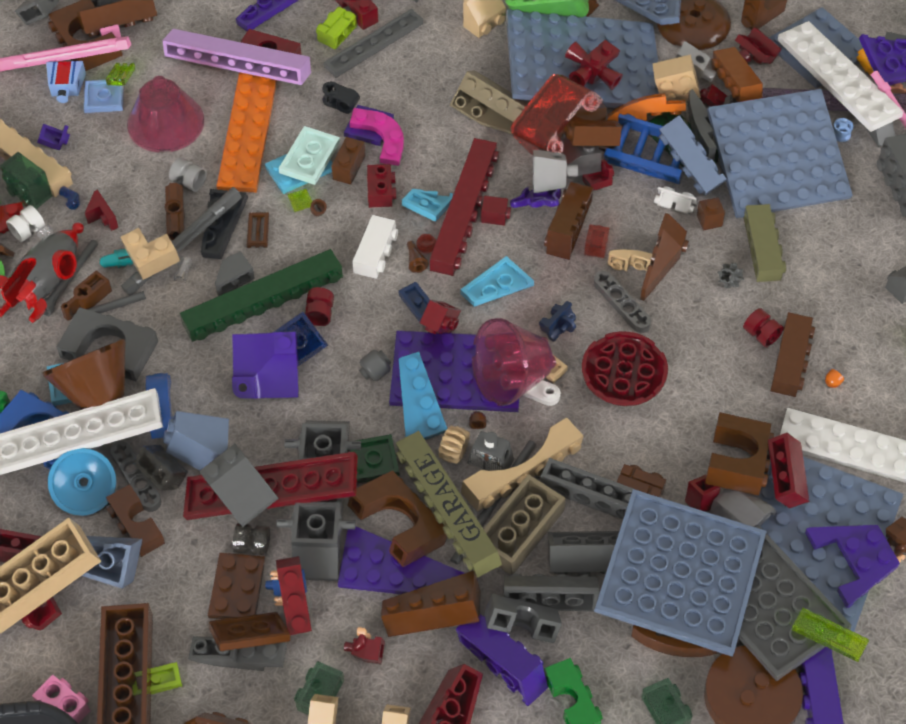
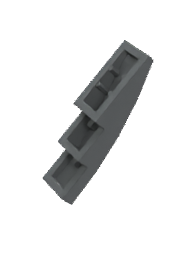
[688,89,716,160]

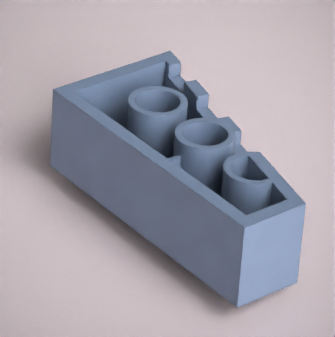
[659,115,726,196]

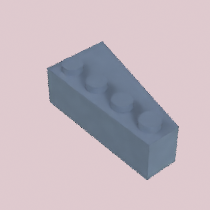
[82,536,142,589]

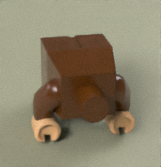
[886,516,906,562]

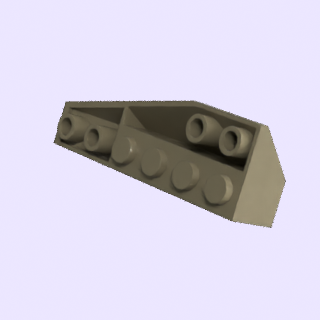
[450,70,564,146]

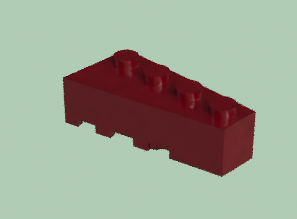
[419,664,483,724]

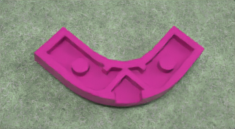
[350,108,404,166]

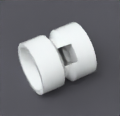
[6,205,45,242]

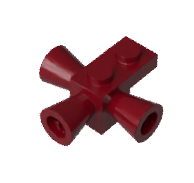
[565,40,623,90]

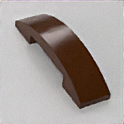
[631,625,719,658]

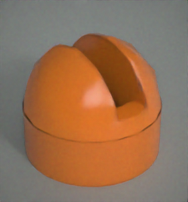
[825,369,844,388]

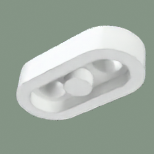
[520,376,561,406]

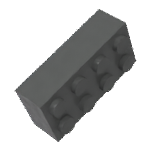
[877,133,906,216]

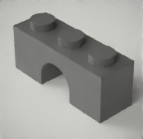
[484,594,562,644]

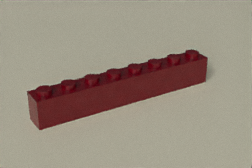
[430,138,500,276]

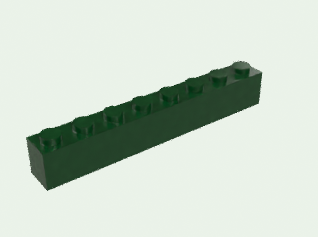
[180,249,343,342]

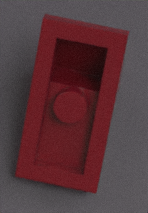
[85,190,119,231]

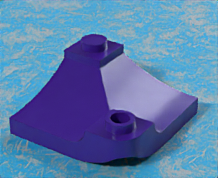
[232,332,299,399]

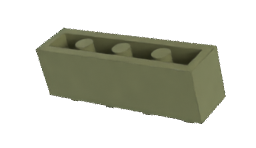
[743,204,786,282]

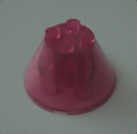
[127,76,204,153]
[472,318,556,406]

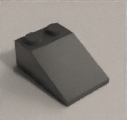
[199,443,279,527]

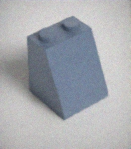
[163,411,229,471]

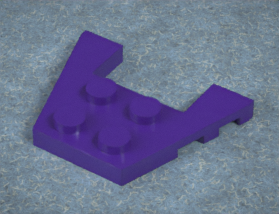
[805,525,900,608]

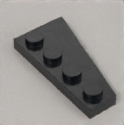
[201,189,248,259]

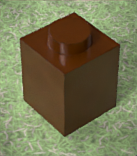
[697,197,725,231]

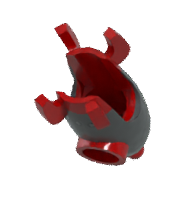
[0,222,84,323]

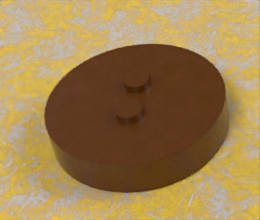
[704,645,803,724]

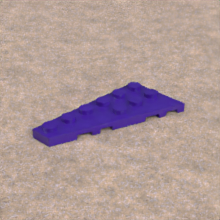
[338,526,478,594]

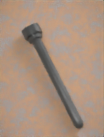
[43,240,98,317]

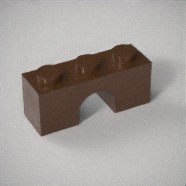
[106,484,165,557]

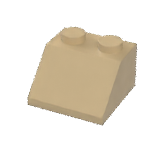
[463,0,506,38]

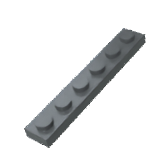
[324,9,423,78]

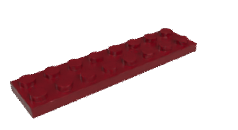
[183,452,358,520]

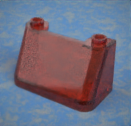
[511,74,604,155]

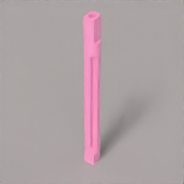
[0,36,131,72]

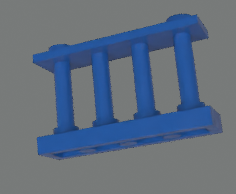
[604,114,695,184]

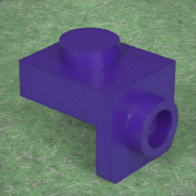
[37,124,70,150]

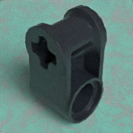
[322,81,360,114]

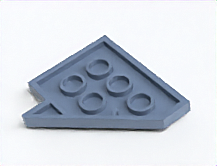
[615,0,681,25]

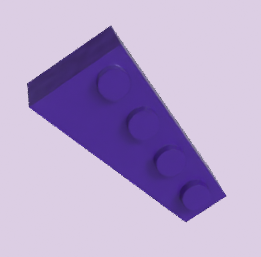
[456,614,548,706]

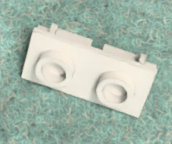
[654,186,697,215]

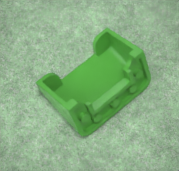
[505,0,589,18]

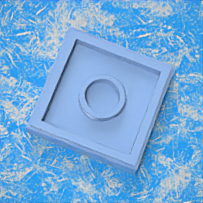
[84,78,124,113]

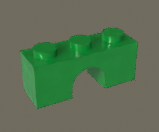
[544,658,603,724]

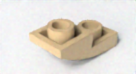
[608,249,652,271]

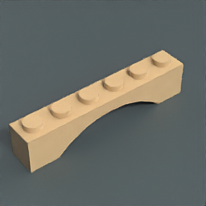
[461,418,583,512]

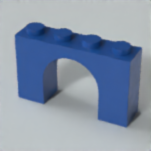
[0,390,69,470]

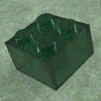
[0,152,53,209]

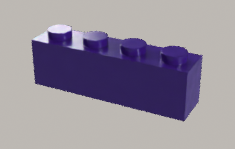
[799,643,844,724]

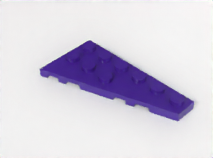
[859,34,906,85]

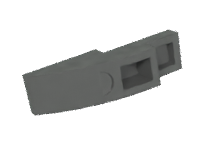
[188,636,287,671]

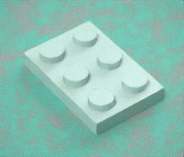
[279,126,340,185]

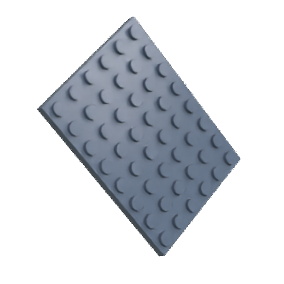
[506,9,659,108]
[756,457,904,648]

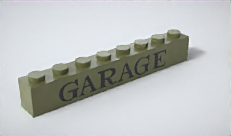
[396,431,502,578]

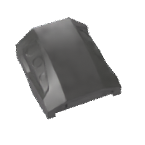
[709,488,776,527]

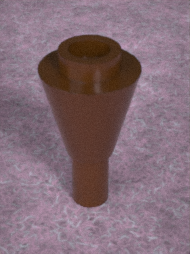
[407,241,429,273]

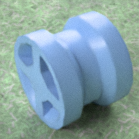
[833,118,853,142]

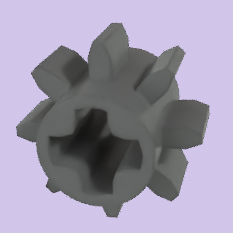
[717,263,744,288]

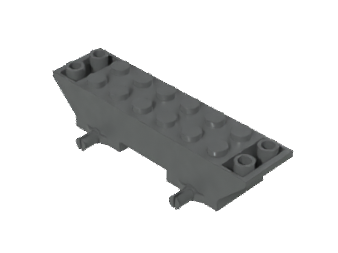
[277,420,361,581]

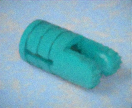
[99,248,134,268]

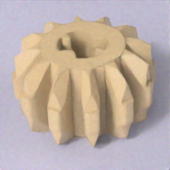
[438,425,470,464]

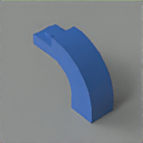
[146,373,173,439]

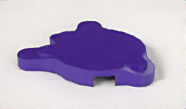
[510,187,561,208]

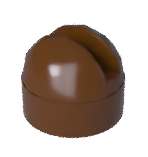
[310,199,327,216]
[469,411,486,429]

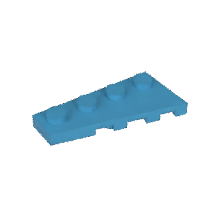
[399,352,447,440]

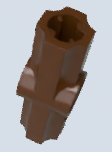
[164,182,185,240]

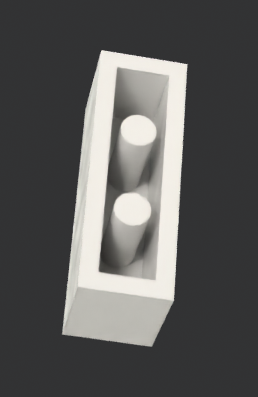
[353,215,398,279]

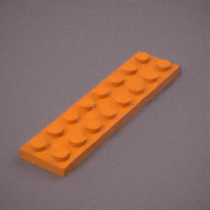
[217,72,277,193]

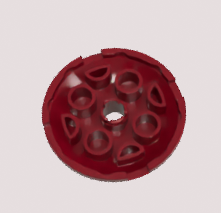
[582,331,668,406]

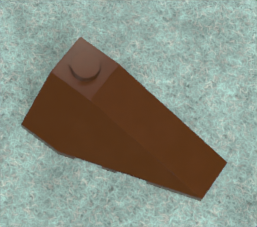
[640,213,689,301]

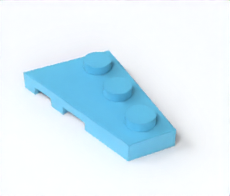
[460,256,534,307]

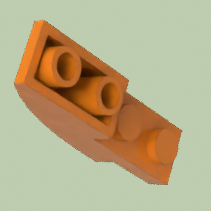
[608,93,686,121]

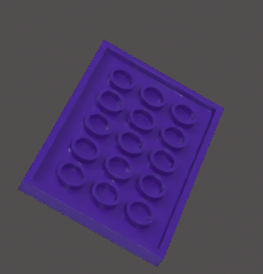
[389,331,523,412]

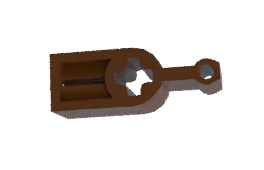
[61,270,112,321]

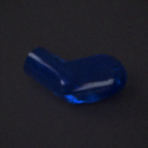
[59,186,80,210]

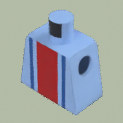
[46,61,86,103]

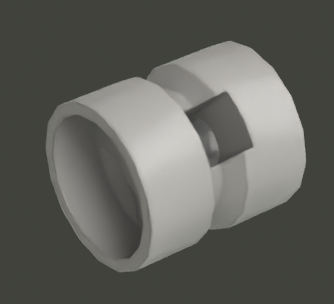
[169,158,207,192]

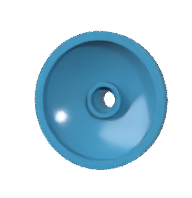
[48,448,116,516]

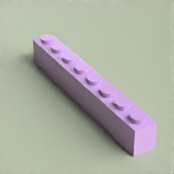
[162,29,311,85]

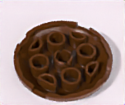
[657,0,731,50]

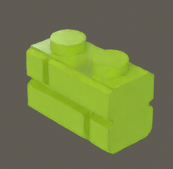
[316,7,357,49]

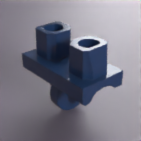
[539,301,576,342]

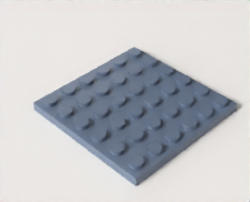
[707,89,853,218]
[594,489,767,657]

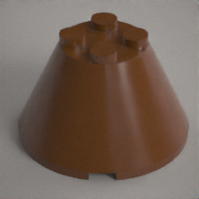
[42,339,126,410]

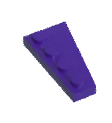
[236,0,298,31]

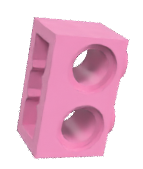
[32,675,90,724]

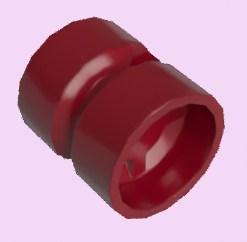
[304,287,334,326]
[743,308,784,348]

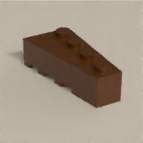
[544,182,594,260]
[381,571,481,637]

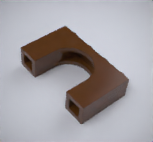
[48,0,123,71]
[741,0,787,30]
[553,102,622,146]
[705,412,774,496]
[347,470,447,567]

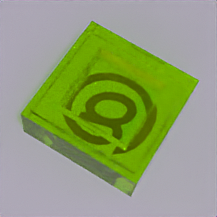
[288,189,312,212]

